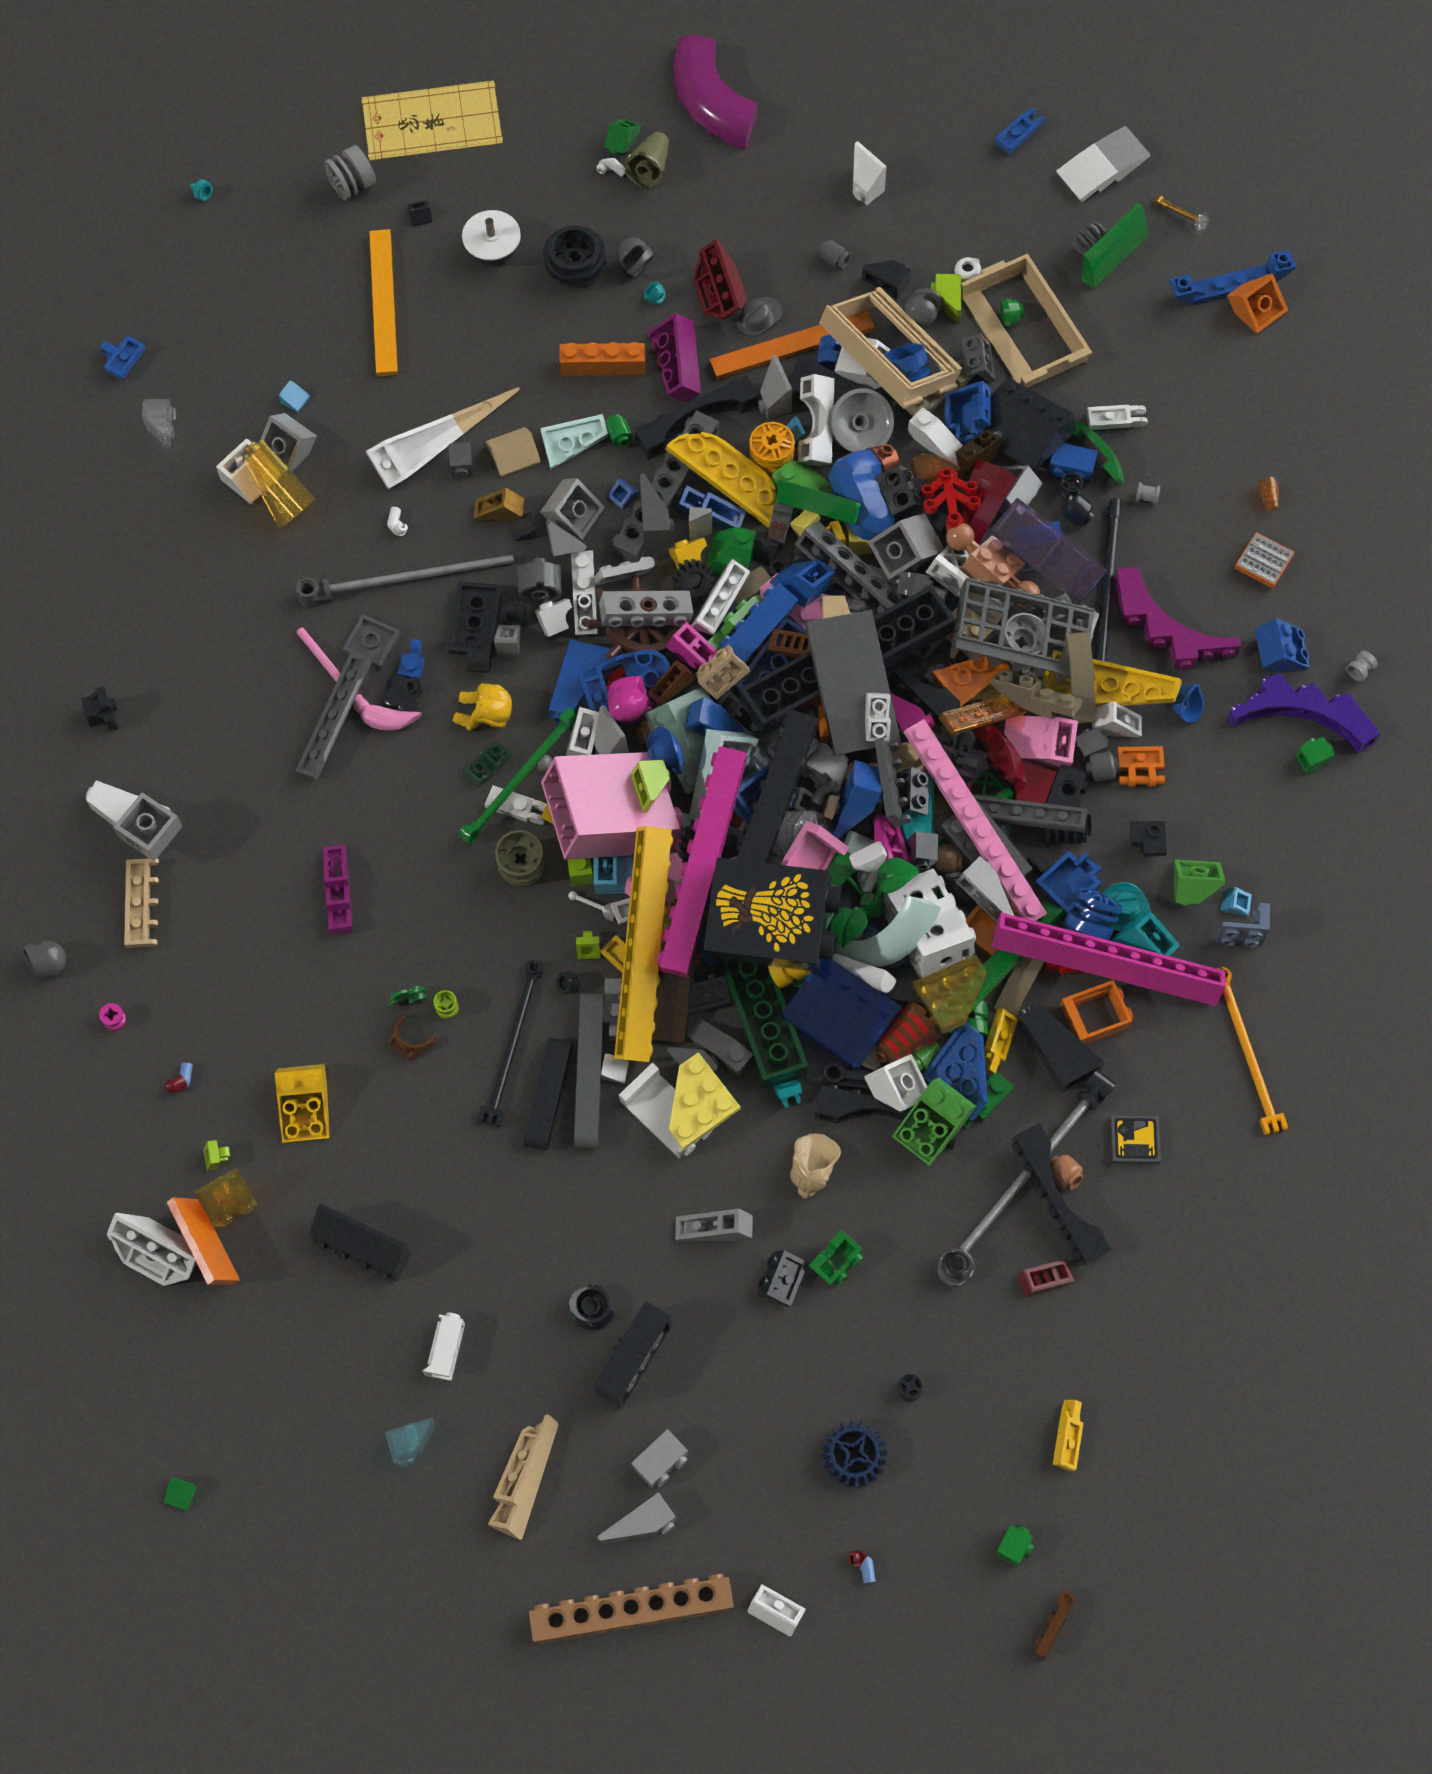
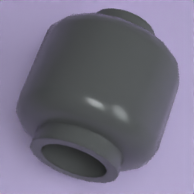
[1085,751,1119,782]

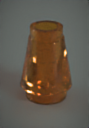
[1257,477,1279,511]

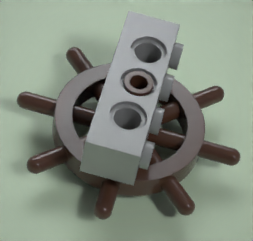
[586,575,694,659]

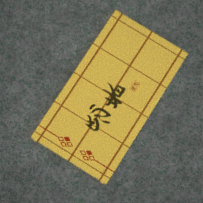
[361,80,503,160]

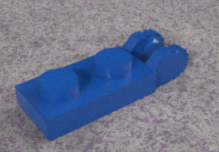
[994,107,1046,155]

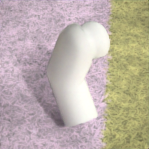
[596,158,626,177]
[387,507,408,536]

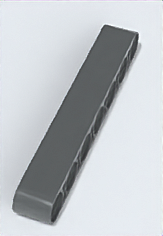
[574,993,604,1149]

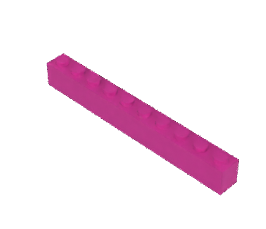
[657,746,747,978]
[991,912,1225,1006]

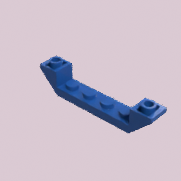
[1169,250,1296,305]

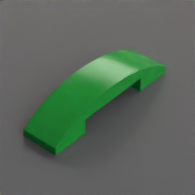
[1074,421,1124,485]

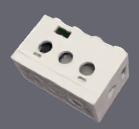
[883,868,976,983]

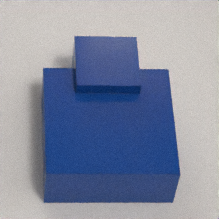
[945,381,991,445]
[1036,851,1101,916]

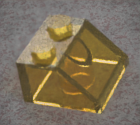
[194,1168,258,1228]

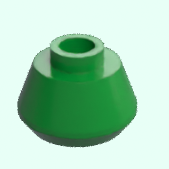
[1000,298,1024,327]

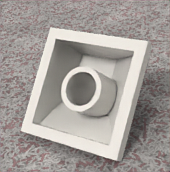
[853,141,886,205]
[864,1054,927,1112]

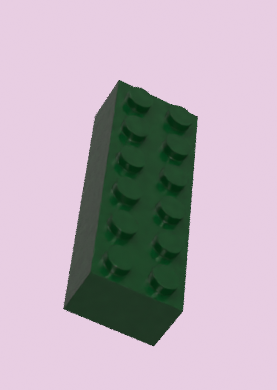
[719,960,808,1089]

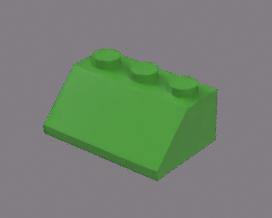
[772,460,834,524]

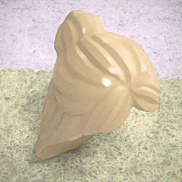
[790,1133,841,1199]

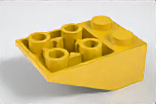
[274,1064,330,1143]

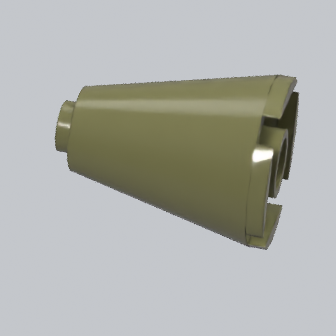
[624,132,669,188]

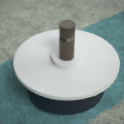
[462,210,521,266]

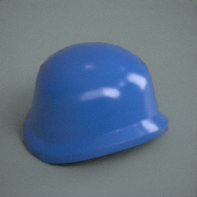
[1171,684,1204,722]

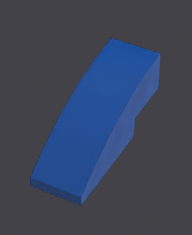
[674,486,747,529]

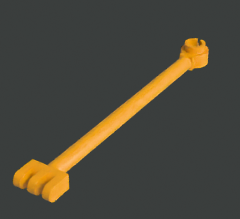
[1217,967,1288,1135]

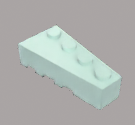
[689,729,759,820]

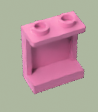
[780,820,849,870]

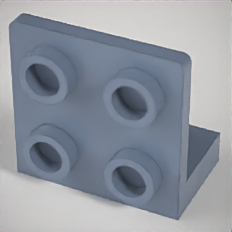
[1216,903,1270,948]

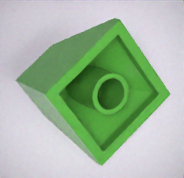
[1174,860,1225,906]

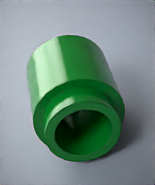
[606,414,633,447]

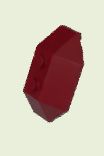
[693,239,747,320]

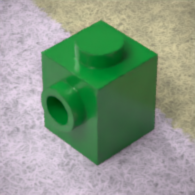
[1296,737,1334,775]
[995,1524,1034,1567]

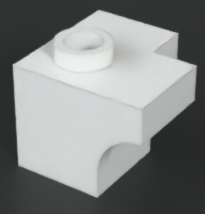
[534,599,572,637]

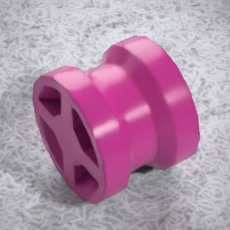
[99,1003,126,1031]

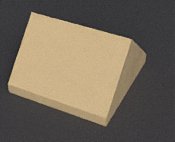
[486,427,541,478]

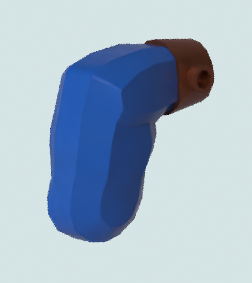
[828,444,900,540]

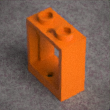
[1060,980,1134,1045]

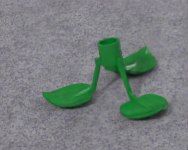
[826,853,919,949]

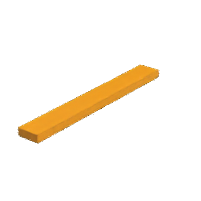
[370,229,398,377]

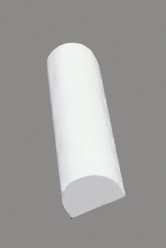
[820,953,896,993]

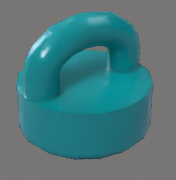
[190,180,213,202]
[644,281,666,305]

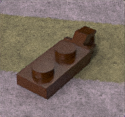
[1033,1589,1077,1661]

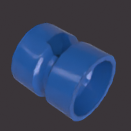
[817,335,842,374]

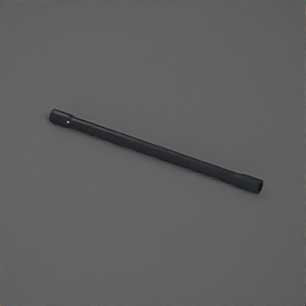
[1095,498,1122,662]

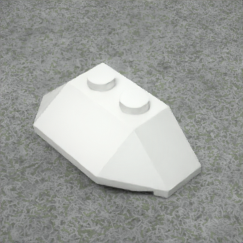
[107,1213,196,1286]

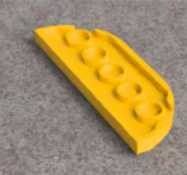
[665,432,778,528]

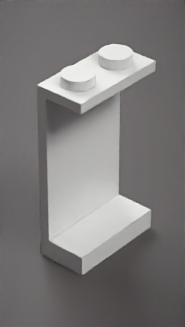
[619,1063,713,1159]

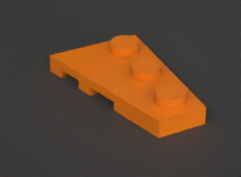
[930,655,1010,707]

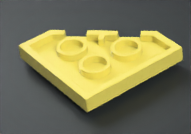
[669,1052,741,1150]

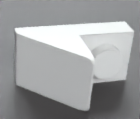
[849,841,887,892]

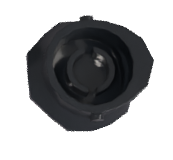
[568,1284,615,1330]

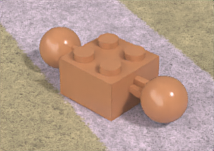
[946,523,1040,609]

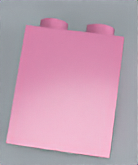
[541,752,684,860]

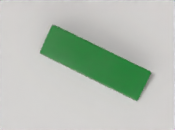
[776,479,862,525]

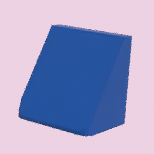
[607,479,640,509]

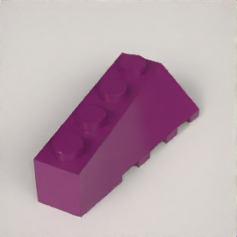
[647,313,701,403]

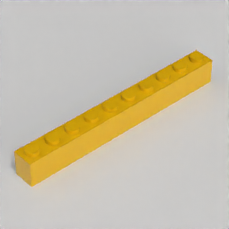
[614,826,673,1062]

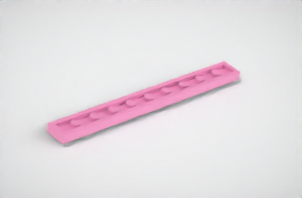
[904,719,1047,921]

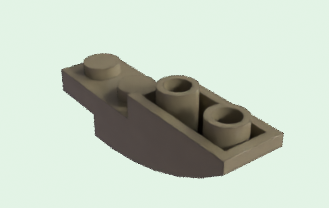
[991,670,1082,719]

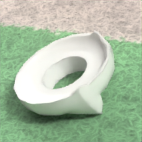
[954,257,981,282]

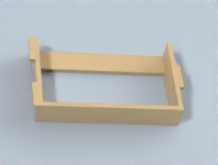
[961,253,1092,388]
[819,287,962,409]

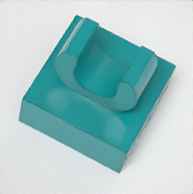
[774,1079,802,1108]

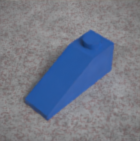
[686,697,753,748]

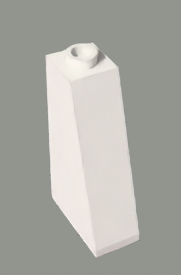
[86,781,171,826]

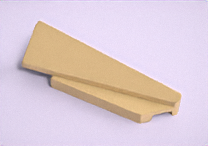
[488,1415,558,1540]

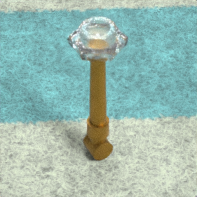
[1152,194,1210,231]

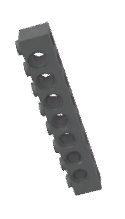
[612,411,719,563]
[795,521,946,662]

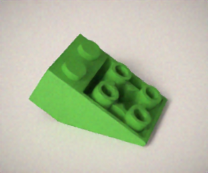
[892,1078,977,1166]

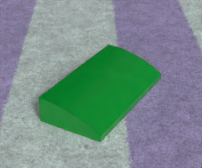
[1081,203,1148,289]

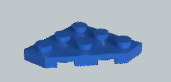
[922,1021,987,1121]

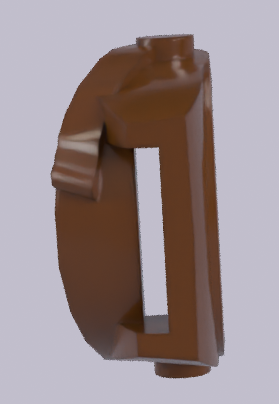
[388,1014,436,1061]

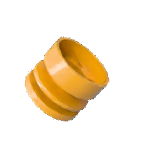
[749,422,795,480]

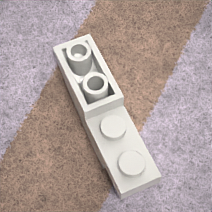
[571,550,597,636]

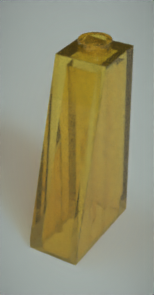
[243,439,315,530]

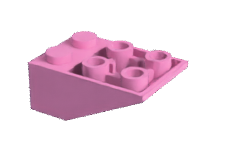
[1004,716,1078,770]

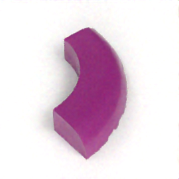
[673,35,757,150]

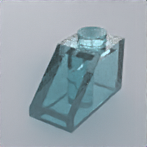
[385,1417,436,1466]

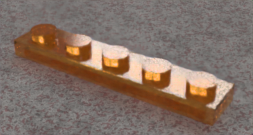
[939,695,1030,735]

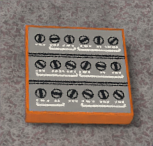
[1234,532,1295,589]

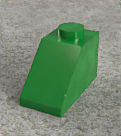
[604,119,642,155]

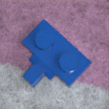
[100,335,146,381]

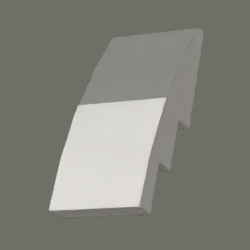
[1056,126,1151,203]

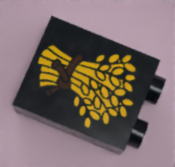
[703,858,843,972]

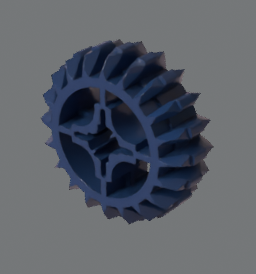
[821,1420,888,1489]

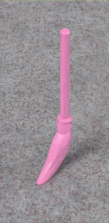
[297,627,422,730]

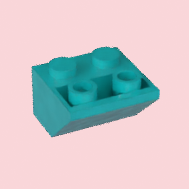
[1111,911,1180,956]

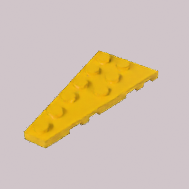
[1042,650,1182,707]

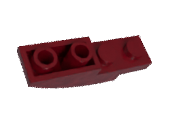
[973,722,1027,786]

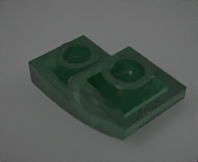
[463,740,512,787]

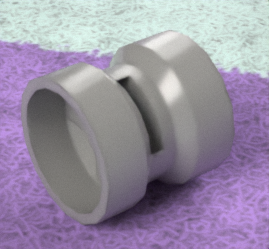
[1346,651,1378,682]

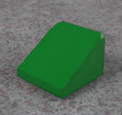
[164,1477,197,1511]

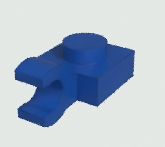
[397,639,425,680]

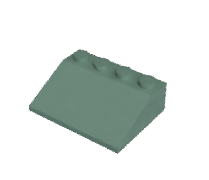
[643,687,710,796]

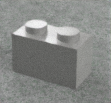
[631,1429,688,1489]

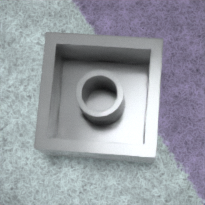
[113,793,183,861]

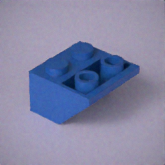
[769,559,836,608]
[1254,618,1310,673]

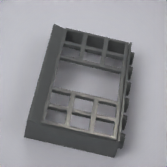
[950,578,1095,682]

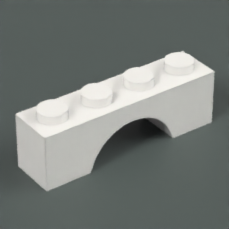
[798,374,834,467]

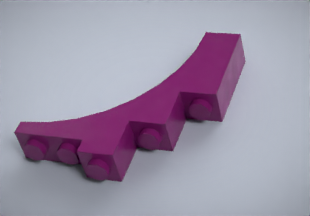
[1114,567,1241,670]

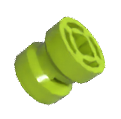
[434,990,459,1020]

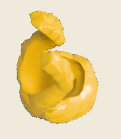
[452,683,512,731]

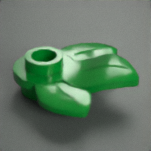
[388,985,427,1007]

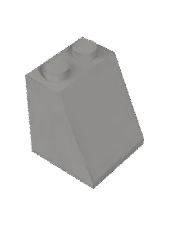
[868,513,944,580]

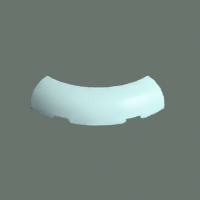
[835,896,941,967]

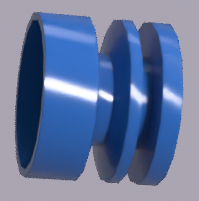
[884,343,932,383]
[1063,888,1123,940]

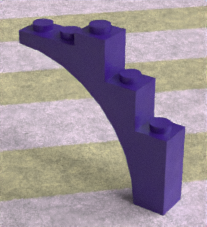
[1227,673,1381,753]

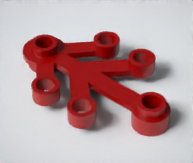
[921,468,981,530]

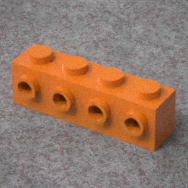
[559,342,646,376]

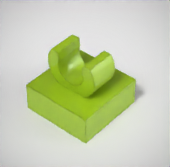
[576,931,601,959]
[203,1140,230,1171]

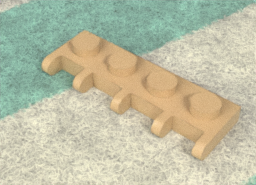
[124,858,159,948]

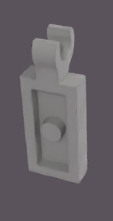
[603,978,622,1041]

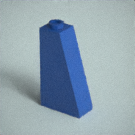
[549,639,610,724]

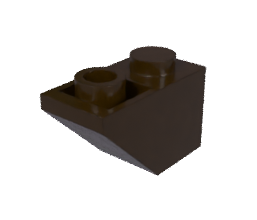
[955,428,1002,478]

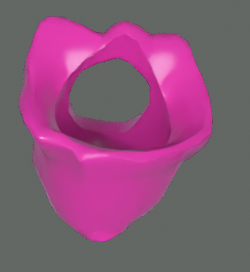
[607,676,655,724]

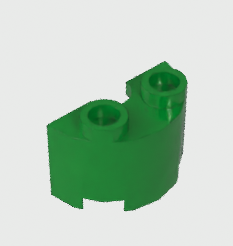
[809,1230,864,1286]

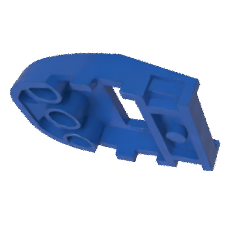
[578,650,670,722]

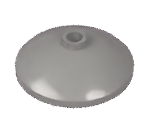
[831,388,894,452]

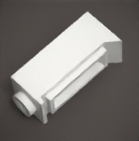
[422,1313,465,1381]

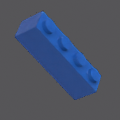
[720,582,799,664]

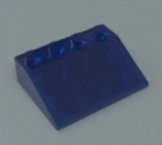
[781,959,902,1070]

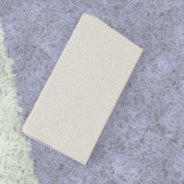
[748,1584,806,1637]

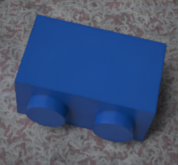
[1048,443,1098,484]

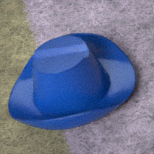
[647,727,684,775]

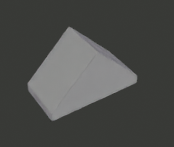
[494,625,521,657]

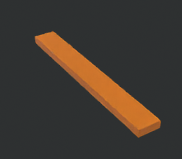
[709,310,875,380]

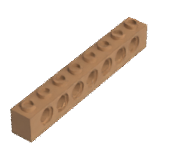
[529,1574,734,1645]

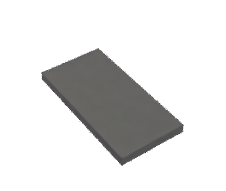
[805,610,901,756]

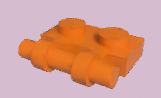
[1117,746,1165,787]

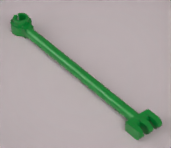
[460,708,576,844]

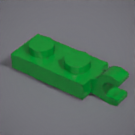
[963,1071,1014,1129]

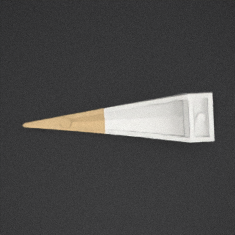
[366,387,520,489]

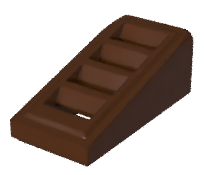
[767,629,811,658]
[647,660,696,706]

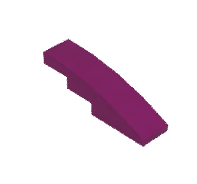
[323,844,353,935]

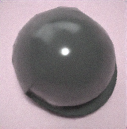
[617,237,654,277]
[903,288,942,328]
[23,940,66,979]

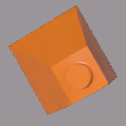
[1227,274,1288,333]

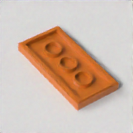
[167,1197,241,1285]

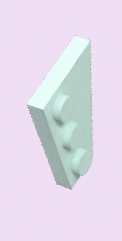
[540,414,608,470]

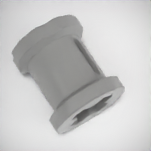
[1135,482,1161,505]

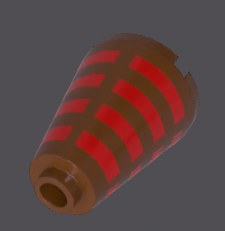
[875,1002,940,1064]

